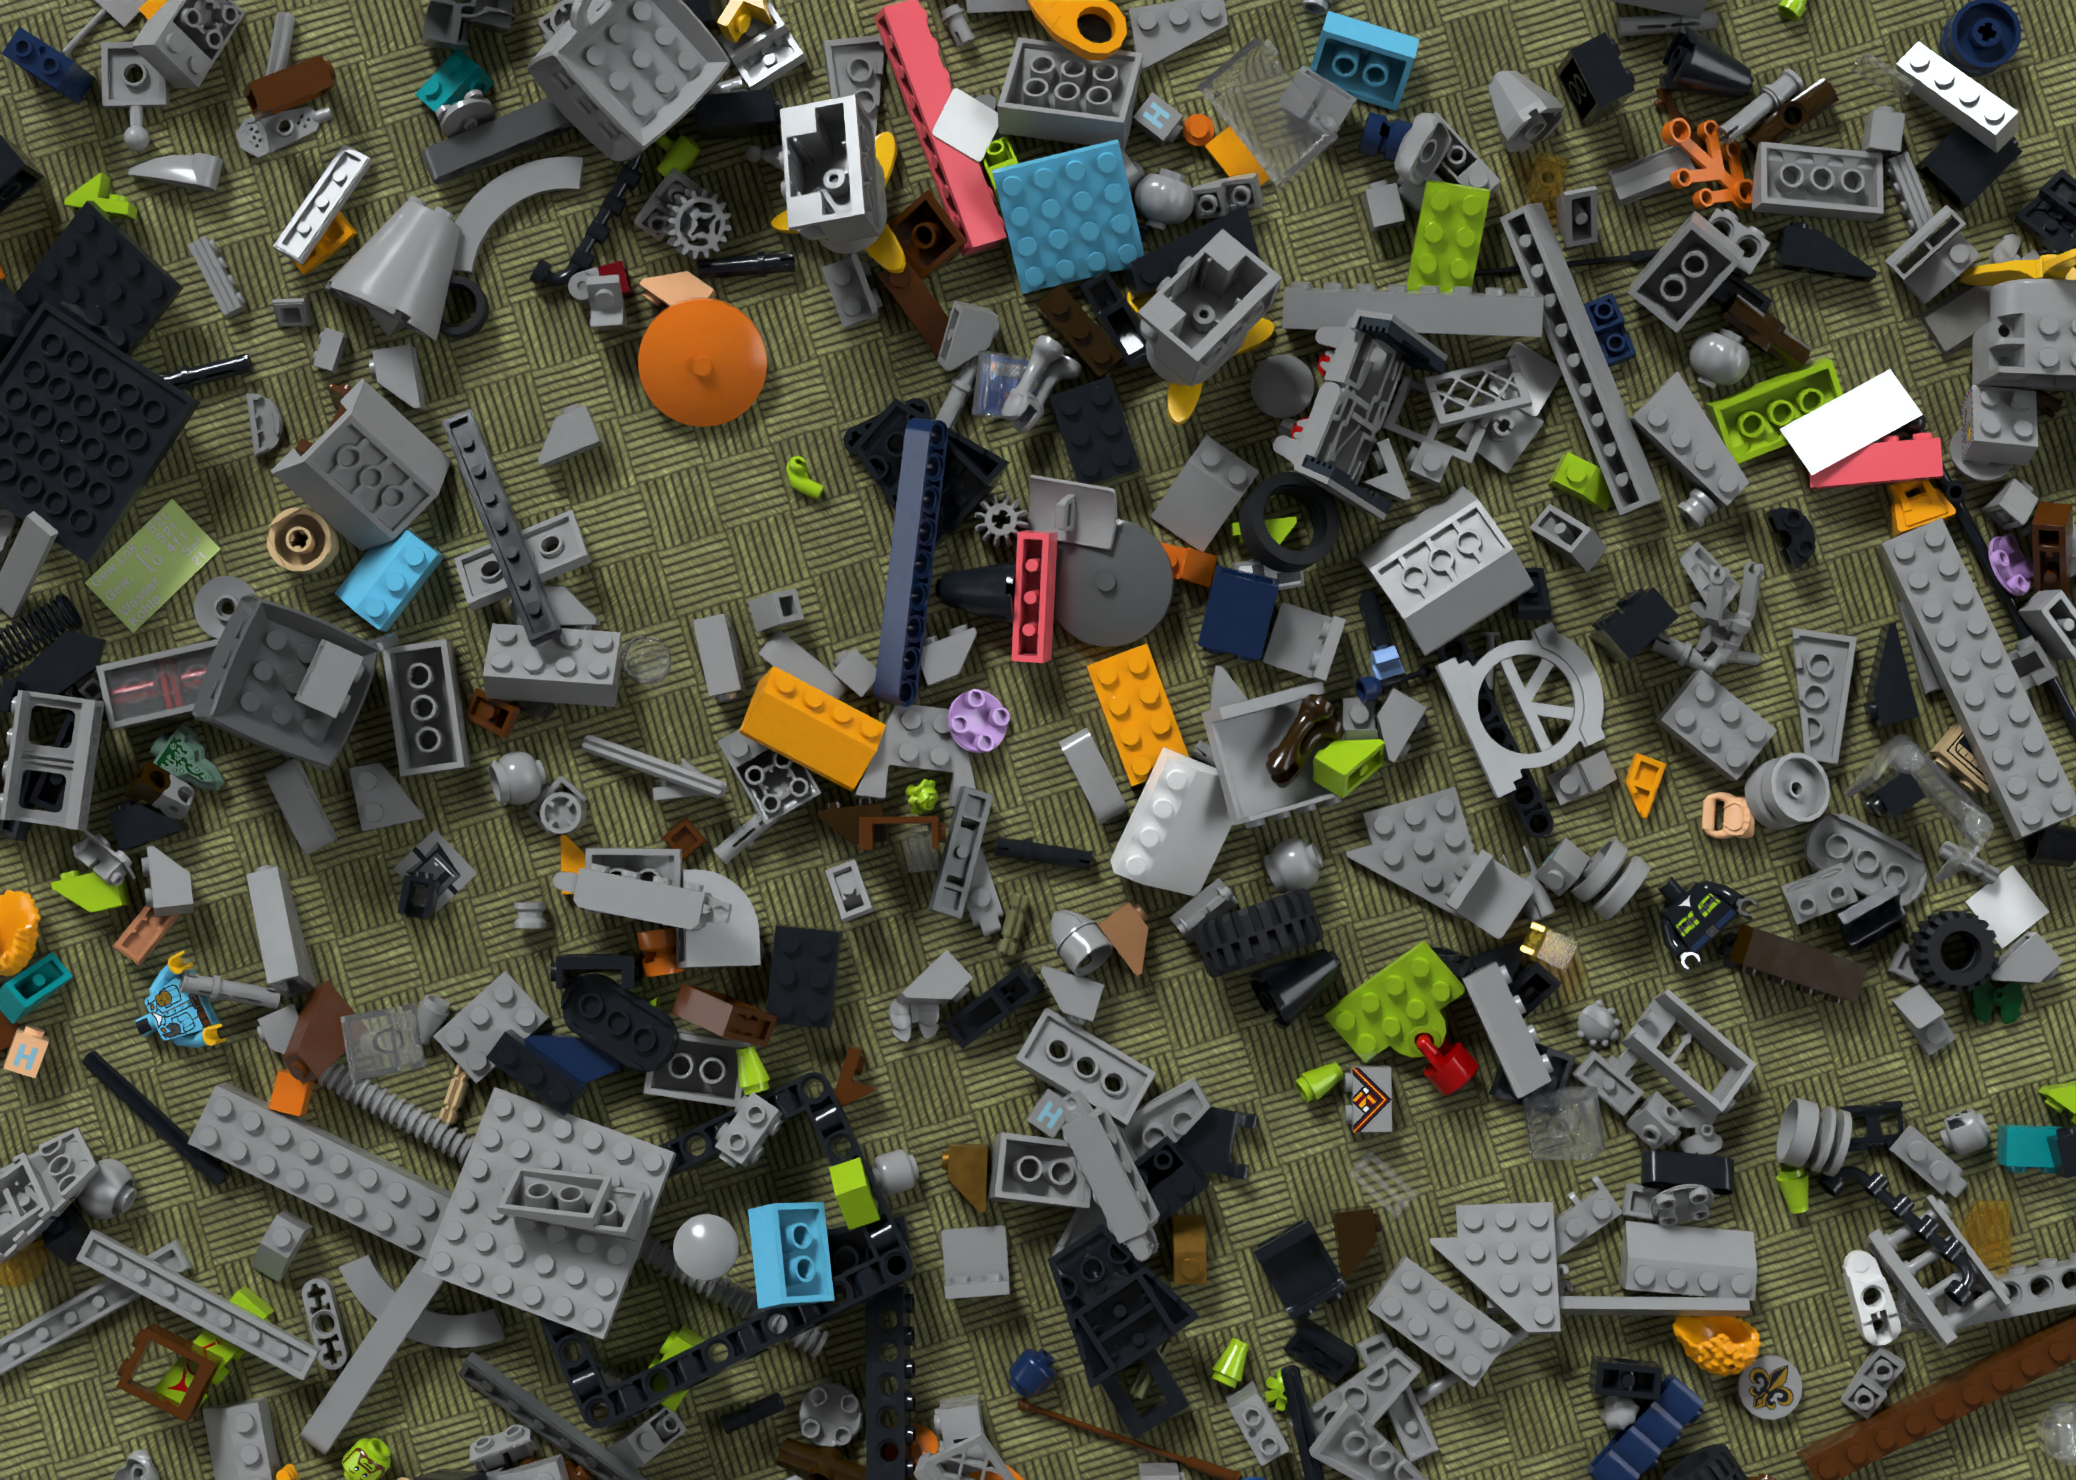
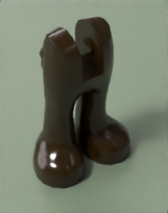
[1266,694,1345,788]

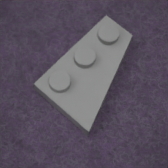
[1128,0,1228,73]

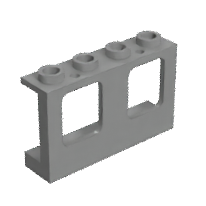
[0,690,105,830]

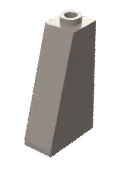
[246,865,316,998]

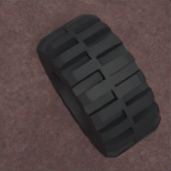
[1193,888,1324,978]

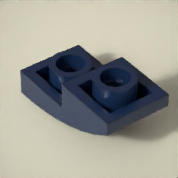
[1583,293,1636,368]

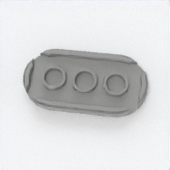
[1804,814,1927,906]

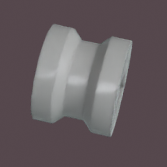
[1676,488,1718,528]
[514,902,547,928]

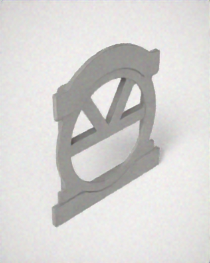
[1435,622,1605,798]

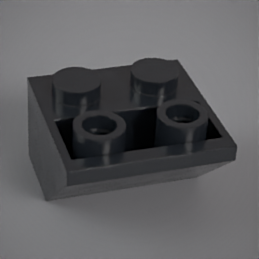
[1134,1136,1210,1227]

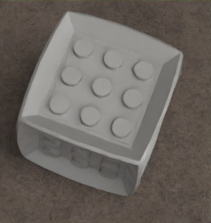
[528,0,730,162]

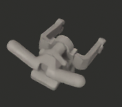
[1690,561,1764,672]

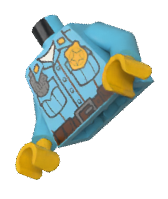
[135,951,226,1048]

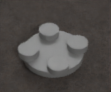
[435,89,495,138]

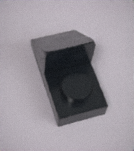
[1512,568,1551,620]

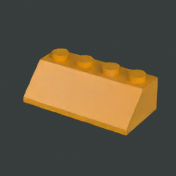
[739,666,886,791]

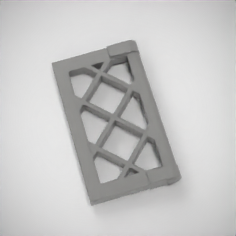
[1423,356,1532,428]

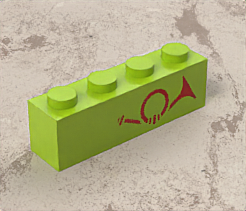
[154,1286,274,1407]

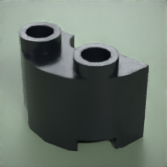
[1762,507,1816,572]

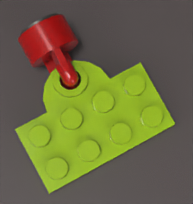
[1324,940,1479,1096]

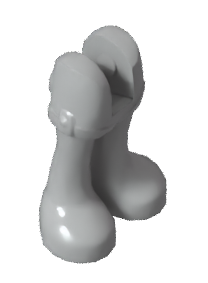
[1001,335,1083,434]

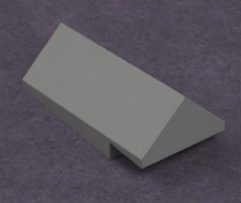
[497,1166,645,1242]

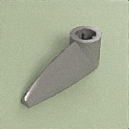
[128,153,223,192]

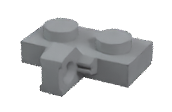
[1573,1047,1644,1116]

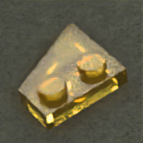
[1945,1200,2011,1266]

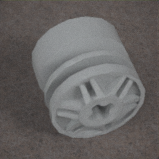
[1776,1097,1852,1177]

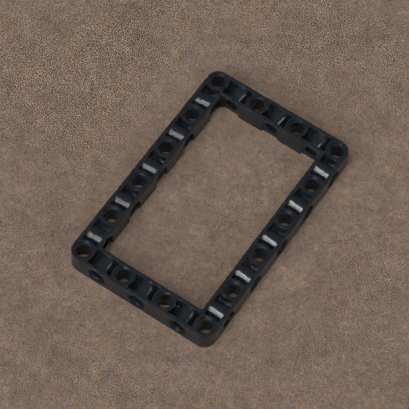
[538,1072,916,1429]

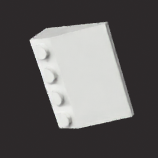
[1110,747,1232,896]

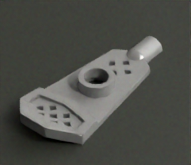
[236,106,333,159]

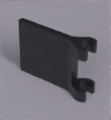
[1176,1106,1258,1180]

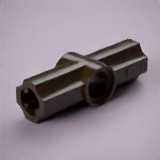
[1743,78,1839,155]
[1718,293,1812,372]
[776,1437,866,1480]

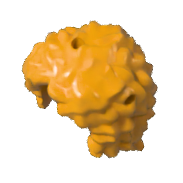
[0,890,41,976]
[1672,1316,1761,1377]

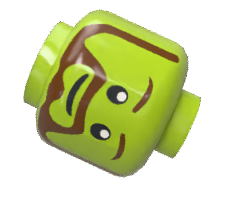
[342,1438,391,1480]

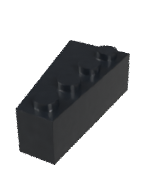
[1124,205,1260,301]

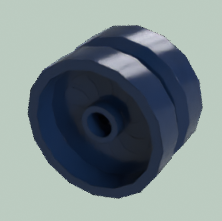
[1939,0,2022,78]

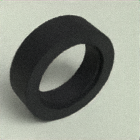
[1239,472,1339,573]

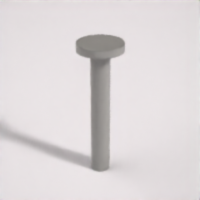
[1481,631,1500,690]

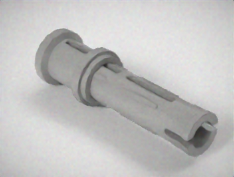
[1717,69,1804,145]

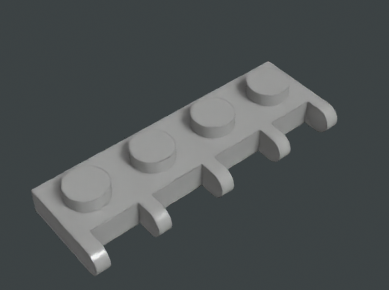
[1554,1175,1623,1259]

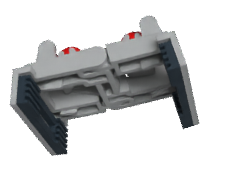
[1273,309,1448,520]

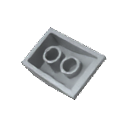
[1150,435,1259,552]
[585,847,682,913]
[988,1132,1092,1209]

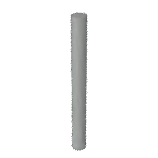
[1414,1327,1529,1406]

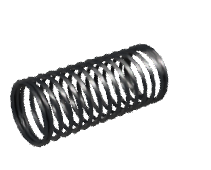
[0,593,83,676]

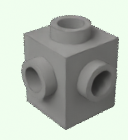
[1626,1091,1685,1150]

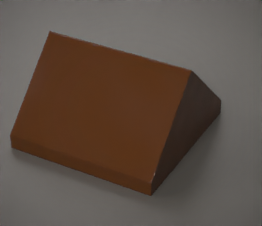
[888,190,967,280]

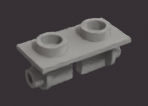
[72,830,136,886]
[1169,877,1239,943]
[470,1424,539,1472]

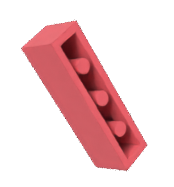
[1809,432,1943,490]
[1011,530,1058,663]

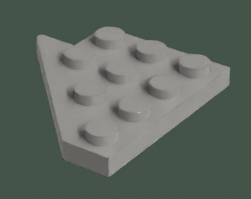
[1345,787,1475,919]
[1430,1202,1561,1334]

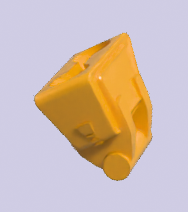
[1889,480,1956,538]

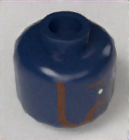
[1009,1349,1057,1397]

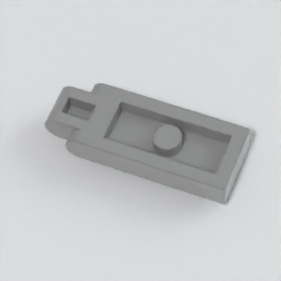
[958,847,1004,937]
[1889,1125,1968,1199]

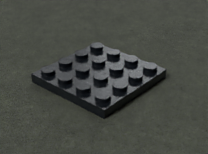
[15,201,184,356]

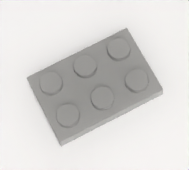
[433,971,549,1084]

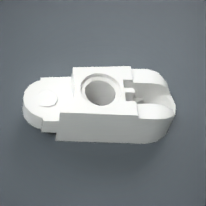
[1842,1250,1901,1346]

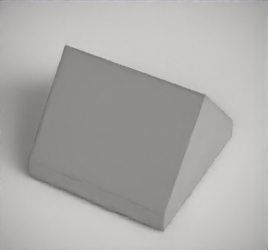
[272,298,310,327]

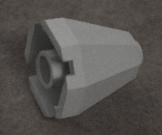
[1488,70,1563,152]

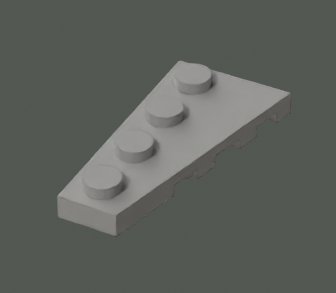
[1791,628,1857,764]

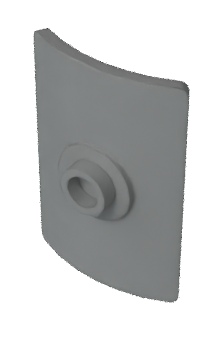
[1026,475,1117,551]

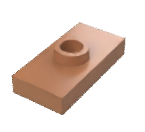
[113,905,180,967]

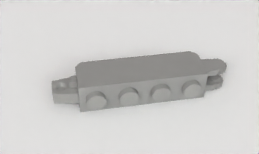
[552,863,732,931]
[1059,1090,1160,1262]

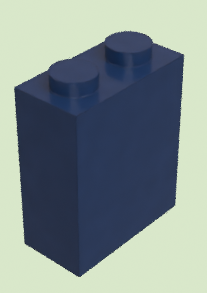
[1198,565,1279,662]

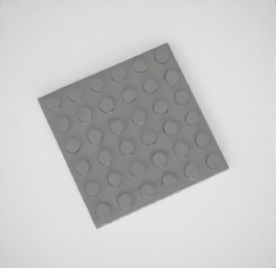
[422,1087,677,1340]

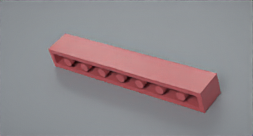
[874,0,1007,257]

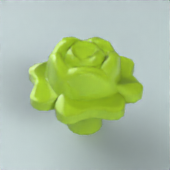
[905,779,939,815]

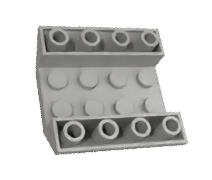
[271,378,451,551]
[1356,486,1534,657]

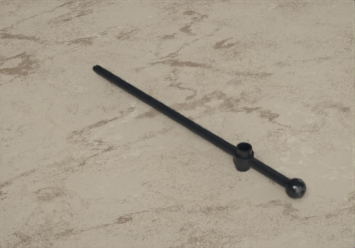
[1902,415,2076,740]

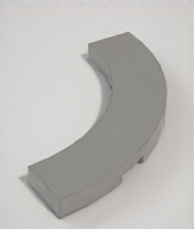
[452,156,585,273]
[339,1254,507,1348]

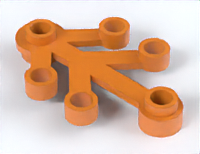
[1661,118,1753,210]

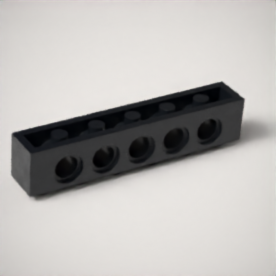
[865,1286,916,1480]

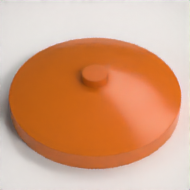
[638,297,767,427]

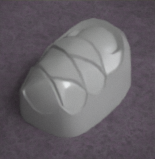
[1394,112,1452,186]

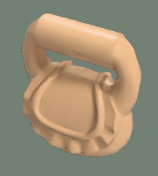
[1702,792,1755,839]

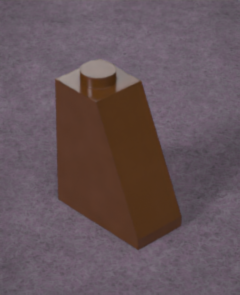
[282,980,369,1084]

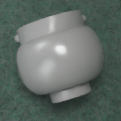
[488,751,546,806]
[1264,838,1323,894]

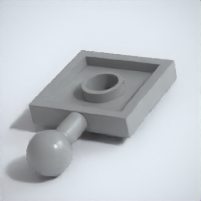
[101,42,170,151]

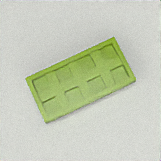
[1406,179,1490,292]

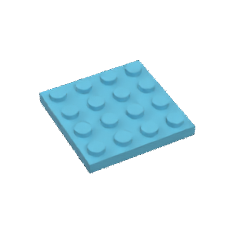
[992,139,1145,294]

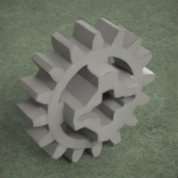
[662,187,731,259]

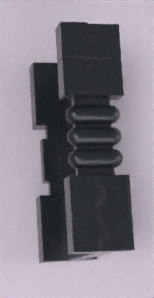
[1839,1100,1904,1152]

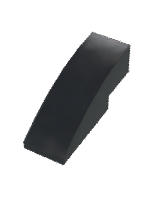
[1077,270,1148,370]
[944,961,1045,1049]

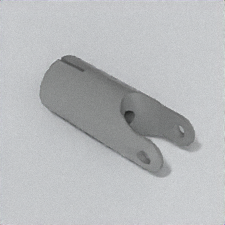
[1502,846,1555,922]

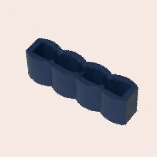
[1587,1373,1704,1480]

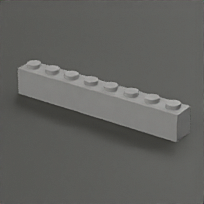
[1282,281,1544,337]

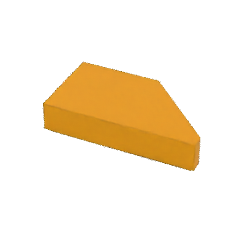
[1624,753,1667,819]

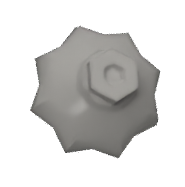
[1600,1396,1640,1430]

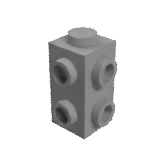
[715,1092,783,1168]

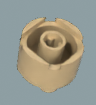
[266,507,339,574]

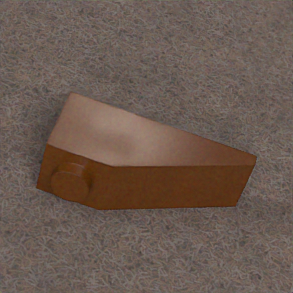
[878,259,949,357]
[2032,502,2073,599]

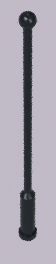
[1474,248,1661,277]

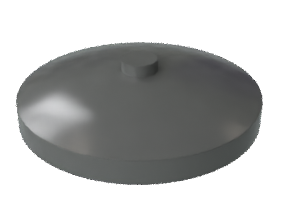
[1054,519,1174,647]

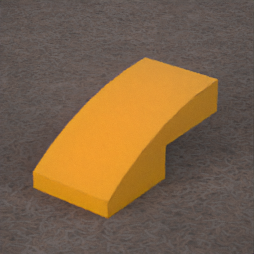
[1205,125,1270,187]
[291,211,358,274]

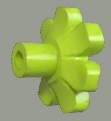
[1265,1369,1306,1411]

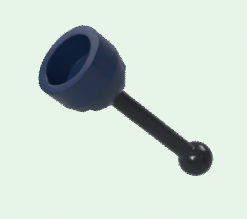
[1355,666,1431,703]

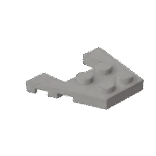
[854,705,976,807]

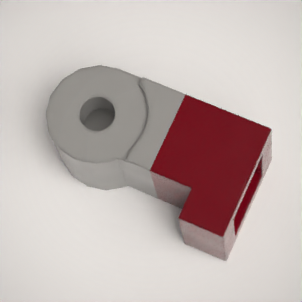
[568,261,634,304]

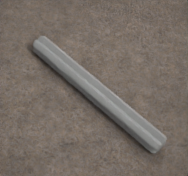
[582,735,727,798]

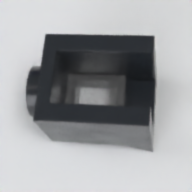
[397,871,441,921]

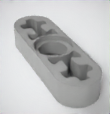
[302,1276,350,1370]

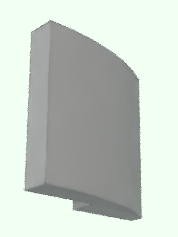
[717,3,807,91]

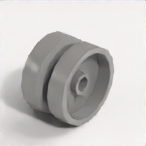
[1744,753,1830,830]
[1570,838,1651,920]

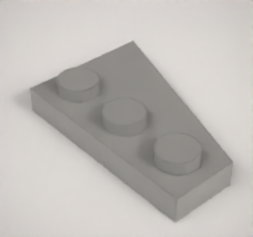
[1115,1076,1211,1161]

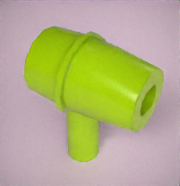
[655,134,701,177]

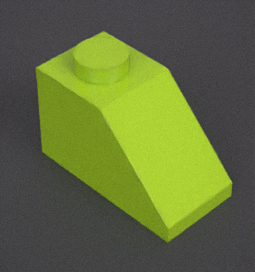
[1548,452,1613,512]
[1313,739,1385,799]

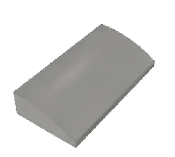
[1752,142,1884,222]

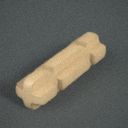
[439,1063,472,1124]

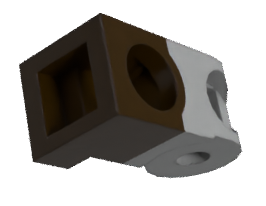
[125,760,195,819]

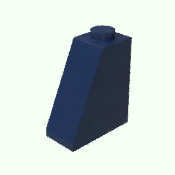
[525,1034,625,1083]

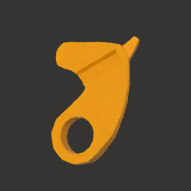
[1026,0,1127,61]

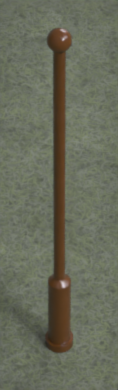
[1017,1399,1241,1480]

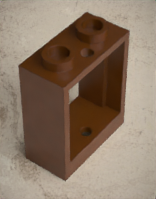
[243,54,336,122]
[671,983,777,1047]
[116,1323,223,1422]

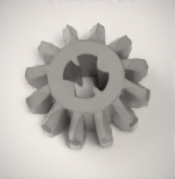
[975,493,1029,548]

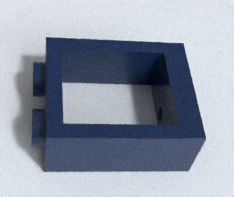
[2,27,96,105]

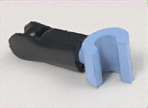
[1358,591,1405,680]

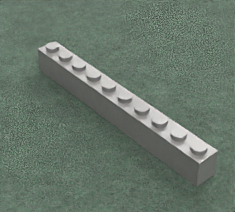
[1500,202,1662,515]

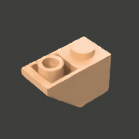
[639,271,717,307]

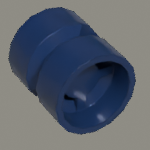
[1358,112,1413,162]

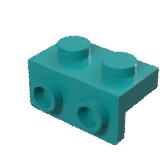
[415,50,494,113]

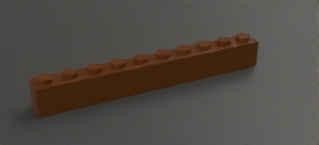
[1796,1311,2076,1480]

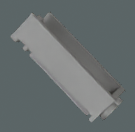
[1621,989,1757,1118]

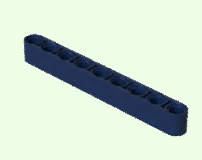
[874,418,948,707]

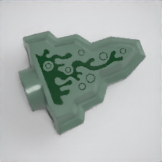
[150,722,225,791]

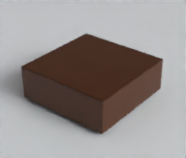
[662,817,707,862]

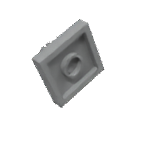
[1453,389,1544,475]

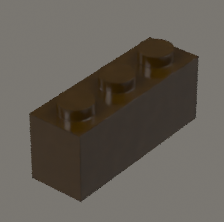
[1036,284,1124,380]

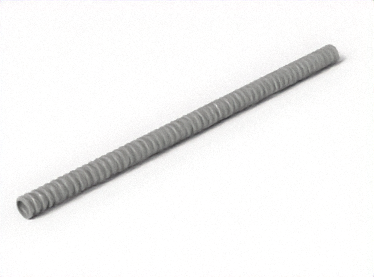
[318,1061,828,1358]

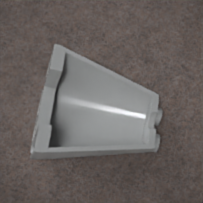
[324,196,461,341]

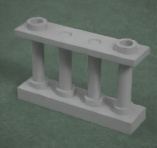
[1864,1194,2012,1350]

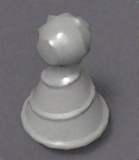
[746,144,784,172]

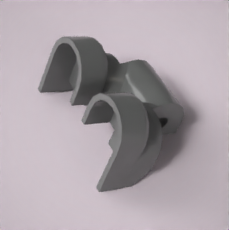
[422,0,515,51]

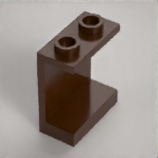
[859,816,946,851]

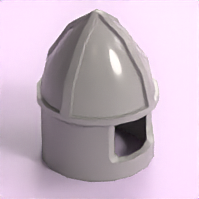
[1050,909,1114,977]

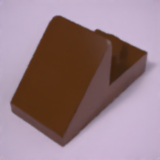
[464,688,523,739]
[834,1044,877,1106]

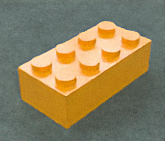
[1086,643,1190,787]

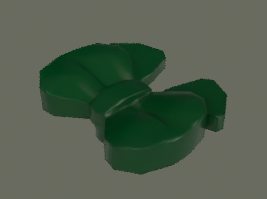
[1970,980,2023,1024]

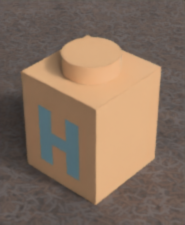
[3,1025,49,1078]

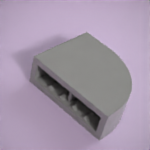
[675,869,764,969]

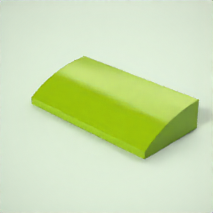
[1706,358,1843,464]

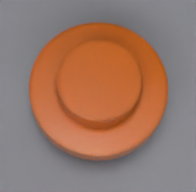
[1182,114,1214,147]

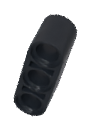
[1640,1150,1734,1195]

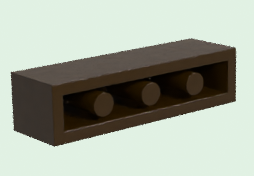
[1729,924,1868,1005]

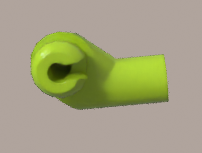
[786,456,824,500]

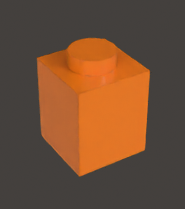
[268,1069,315,1117]

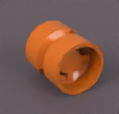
[637,927,685,978]

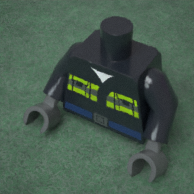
[1658,877,1760,975]

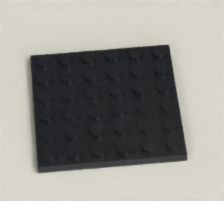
[0,300,200,565]

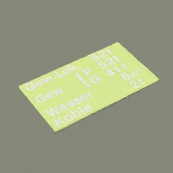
[85,499,221,633]

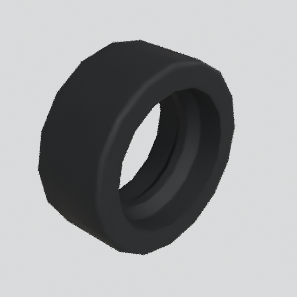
[439,275,489,339]

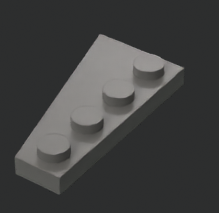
[822,35,885,137]
[1289,1347,1421,1439]
[1309,1399,1428,1480]

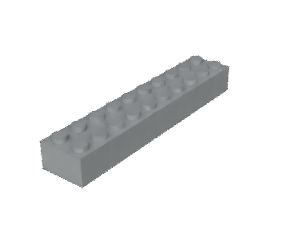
[1877,517,2076,841]
[188,1082,453,1259]

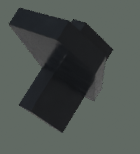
[0,630,106,716]

